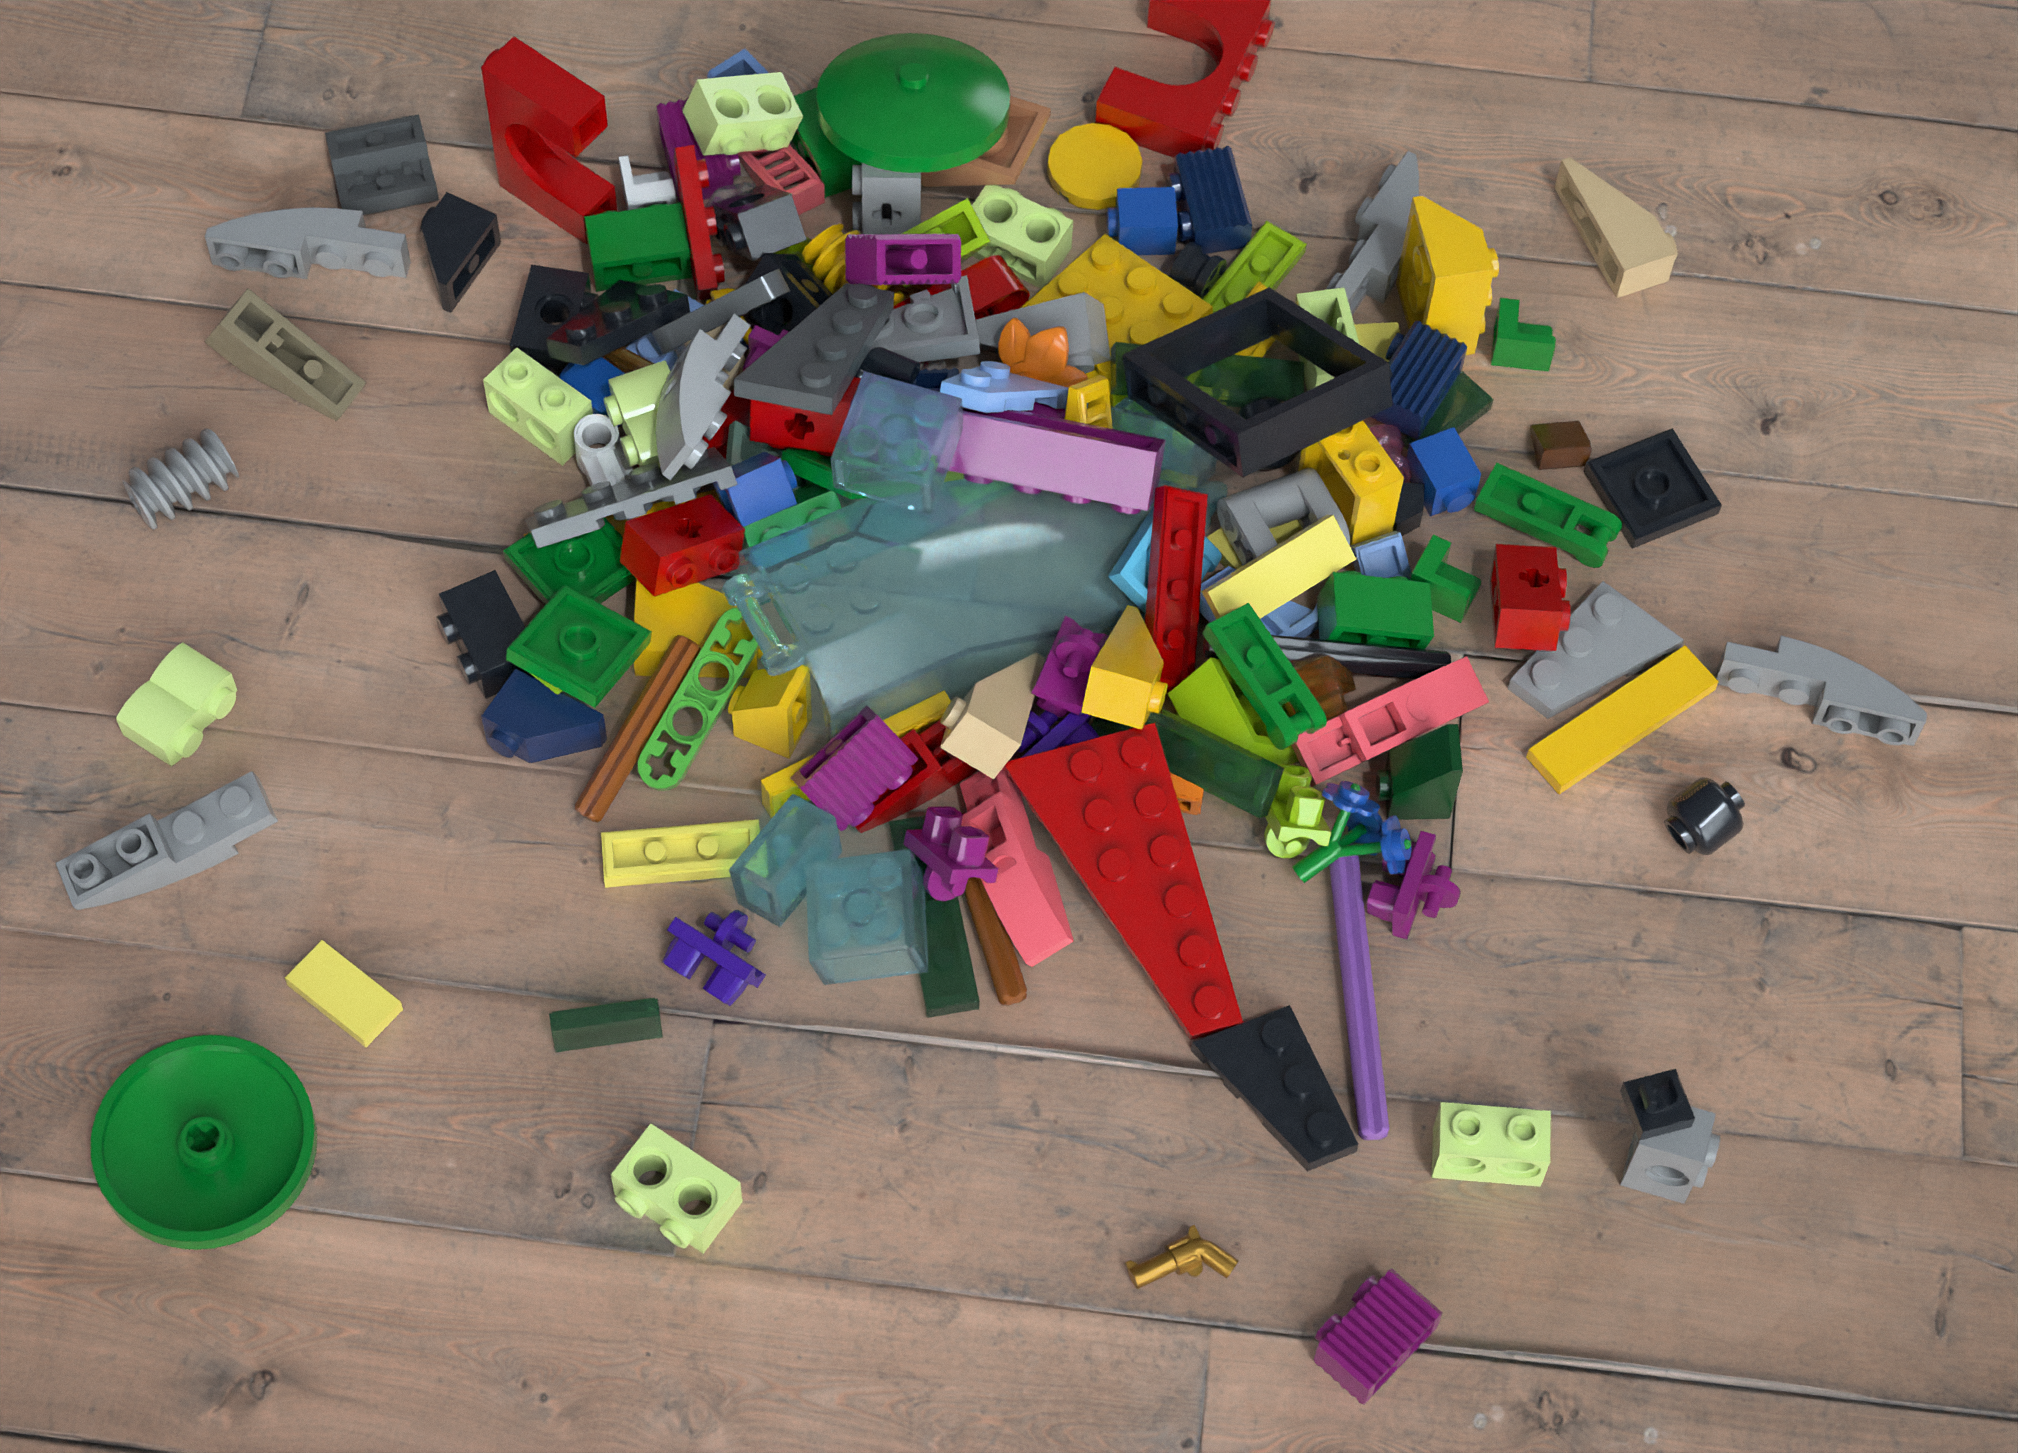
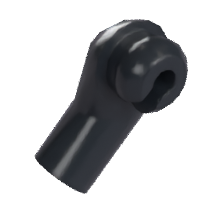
[854,347,920,390]

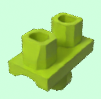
[1255,764,1331,858]

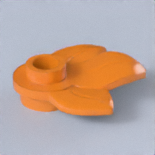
[998,318,1088,401]

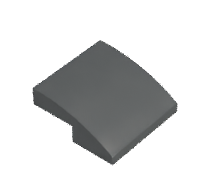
[325,114,439,215]

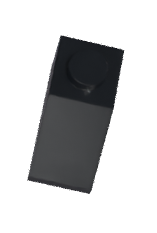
[421,192,501,313]

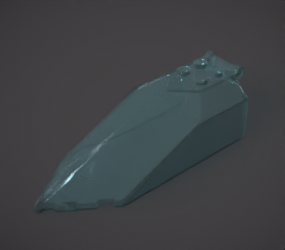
[722,475,1228,742]

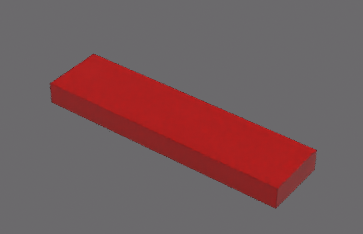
[1145,485,1208,693]

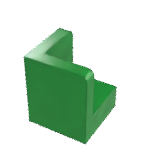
[1491,298,1556,372]
[1410,534,1482,623]

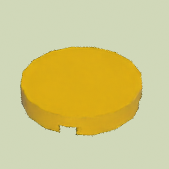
[1047,123,1143,210]

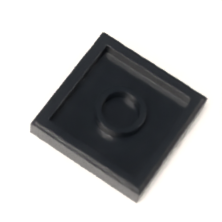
[1584,428,1722,549]

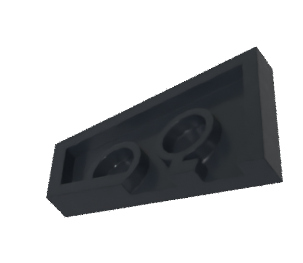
[546,279,690,365]
[1191,1005,1359,1171]

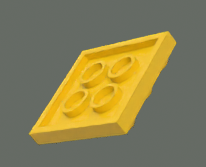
[1021,234,1213,407]

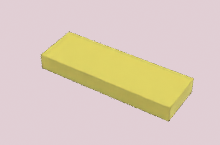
[1201,515,1356,619]
[601,819,763,888]

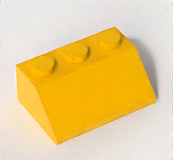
[1396,196,1499,355]

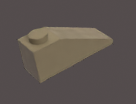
[204,289,367,421]

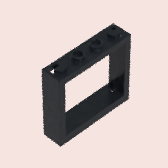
[1122,287,1393,477]

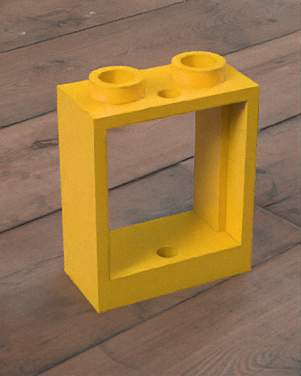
[1298,420,1404,546]

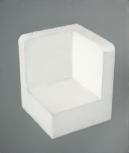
[619,155,676,210]

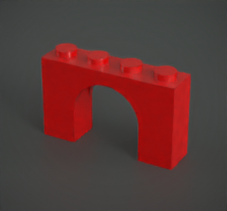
[1095,0,1275,158]
[481,36,618,245]

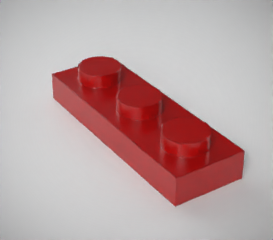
[673,145,725,301]

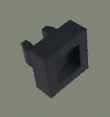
[1620,1069,1695,1141]

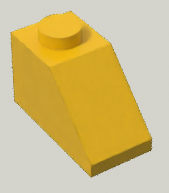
[728,664,812,759]

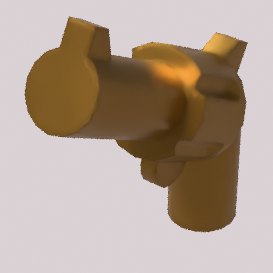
[1125,1225,1239,1289]

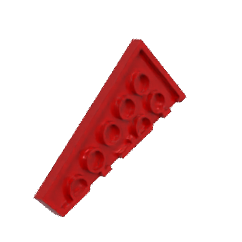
[1003,723,1243,1040]

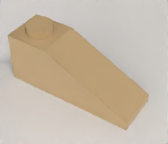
[1554,157,1677,298]
[940,653,1045,779]

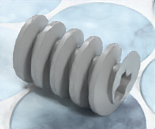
[122,428,239,530]

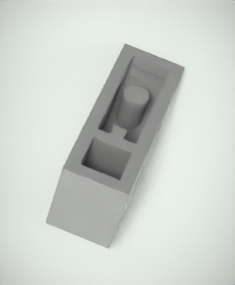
[975,292,1111,373]

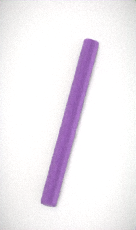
[1329,843,1389,1140]

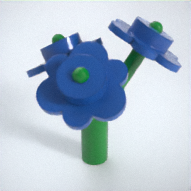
[1292,781,1411,883]

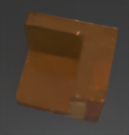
[1293,655,1356,721]

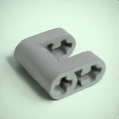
[1217,467,1350,566]

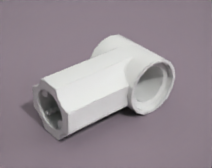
[574,414,633,486]

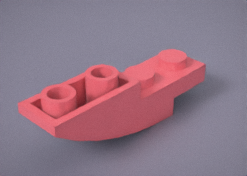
[1291,656,1489,787]
[960,768,1074,967]

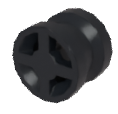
[1169,242,1227,299]

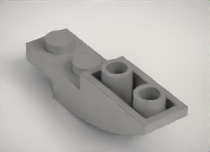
[1326,151,1419,315]
[205,208,411,279]
[656,314,751,481]
[1716,636,1927,746]
[55,771,278,910]

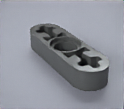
[652,269,790,355]

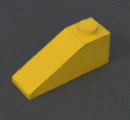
[1082,605,1168,730]

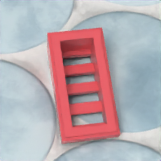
[738,144,825,215]

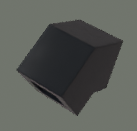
[1392,482,1424,536]

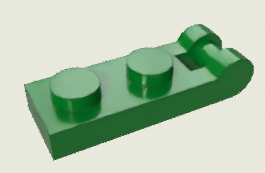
[1474,462,1622,568]
[1202,603,1327,750]

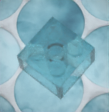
[831,371,963,515]
[806,849,928,985]

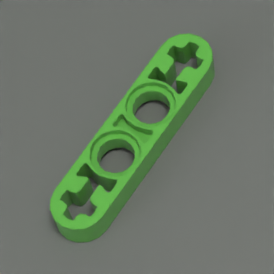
[638,607,764,791]

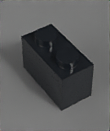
[436,570,535,699]

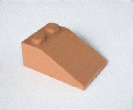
[921,96,1051,187]

